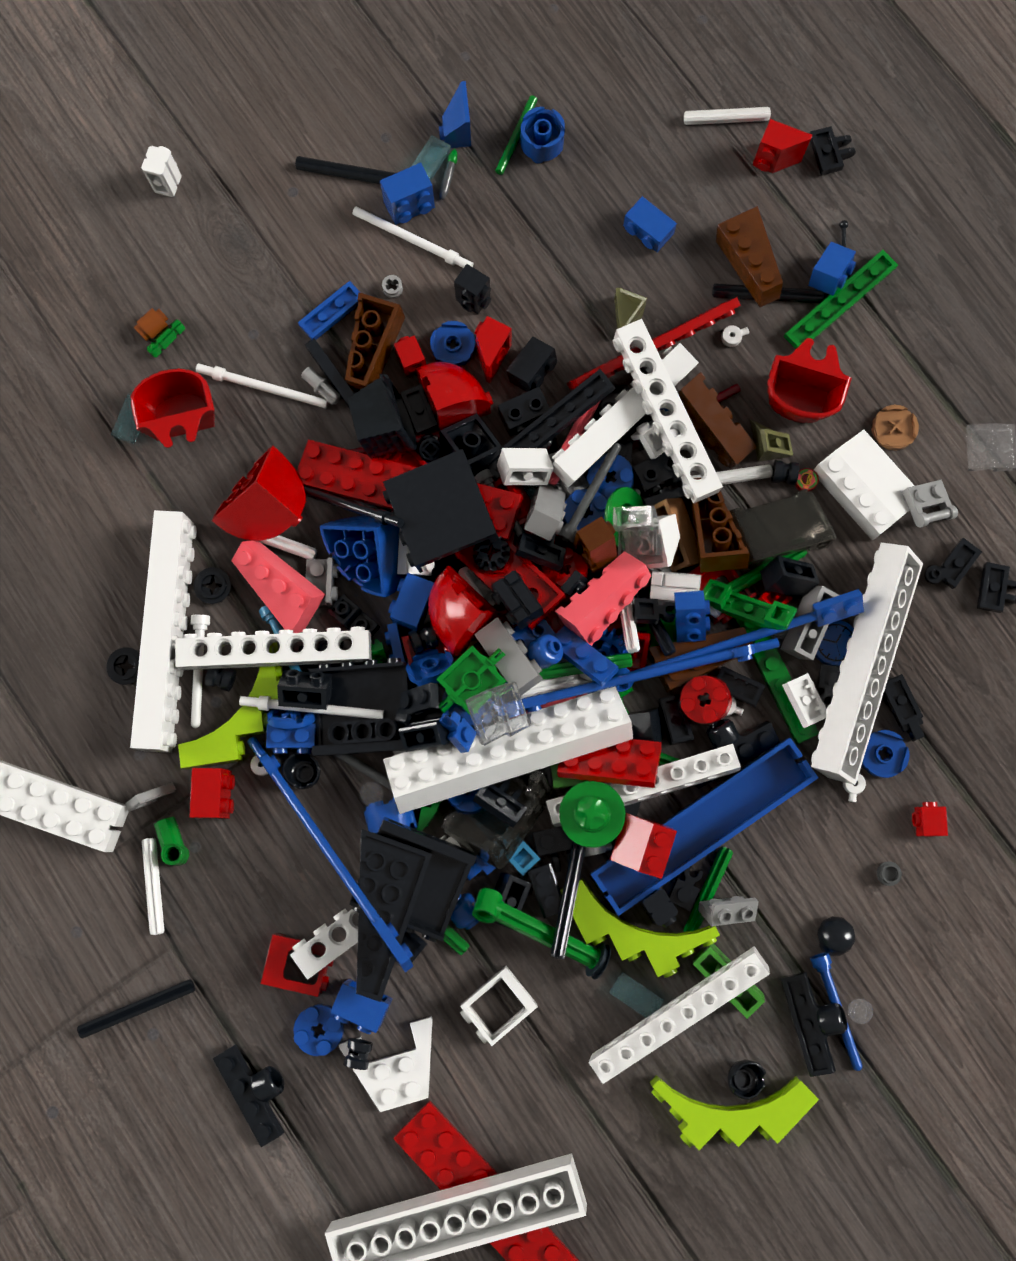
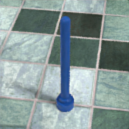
[810,952,863,1071]

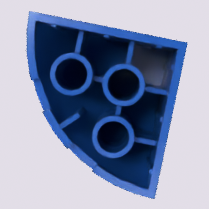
[320,515,406,597]

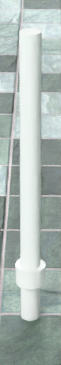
[352,206,474,268]
[196,363,328,409]
[239,696,384,719]

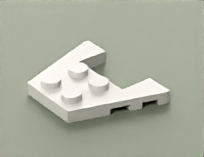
[338,1016,433,1112]

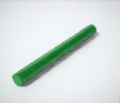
[495,95,538,175]

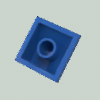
[439,81,471,149]

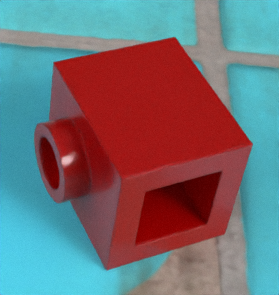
[394,335,426,376]
[912,802,948,836]

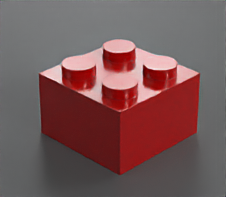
[190,768,235,819]

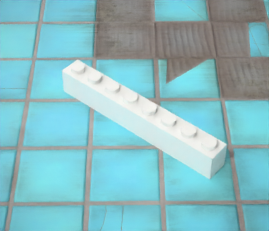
[552,343,699,488]

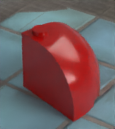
[415,362,493,430]
[212,445,306,541]
[428,566,500,656]

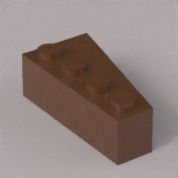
[716,206,783,307]
[345,292,405,392]
[678,372,757,469]
[690,478,750,573]
[572,516,617,580]
[647,627,753,693]

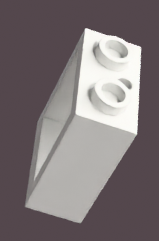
[460,966,538,1046]

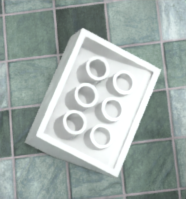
[814,430,914,541]

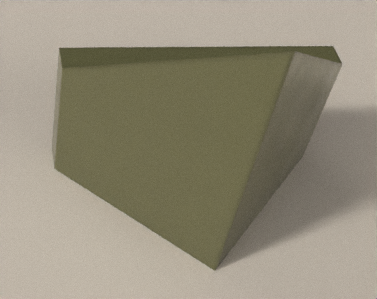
[614,288,647,329]
[750,419,793,462]

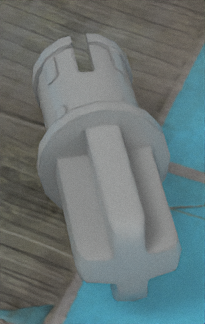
[301,367,341,405]

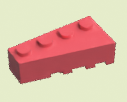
[231,540,326,633]
[555,551,652,646]

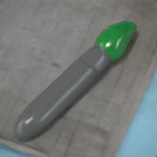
[439,149,457,199]

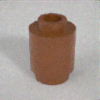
[134,308,168,341]

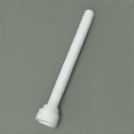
[191,615,210,728]

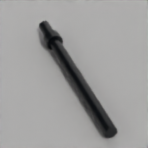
[303,485,404,528]

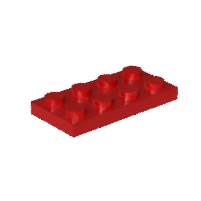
[557,739,662,788]

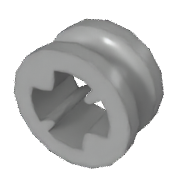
[382,275,403,299]

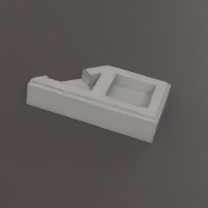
[125,782,176,811]

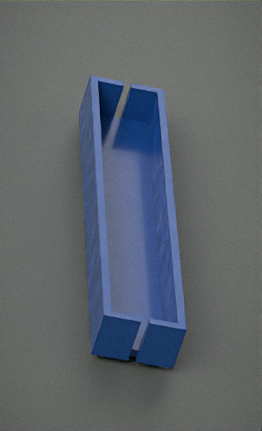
[589,738,819,916]

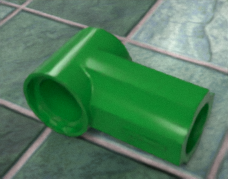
[154,817,189,866]

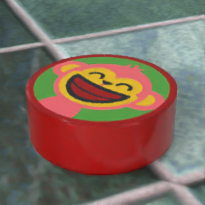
[795,468,819,492]

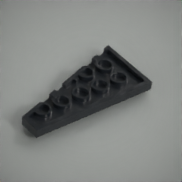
[356,829,432,1002]

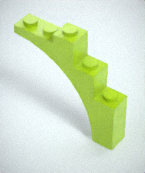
[178,642,283,770]
[560,878,720,978]
[650,1075,819,1151]

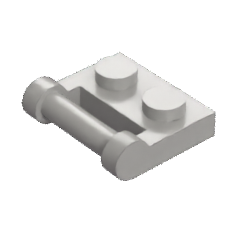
[902,480,958,527]

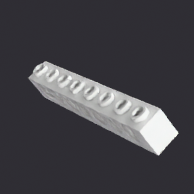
[613,319,723,504]
[175,626,372,670]
[546,744,741,827]
[290,835,461,980]
[589,946,770,1084]

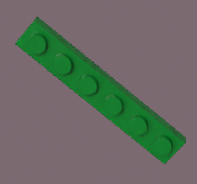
[784,250,898,349]
[733,618,819,744]

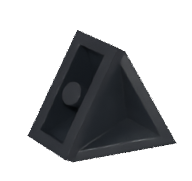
[628,707,664,742]

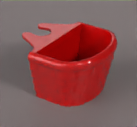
[767,338,852,423]
[130,368,215,448]

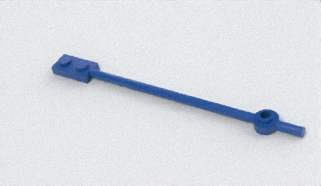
[588,589,864,694]
[495,638,780,718]
[247,737,413,972]

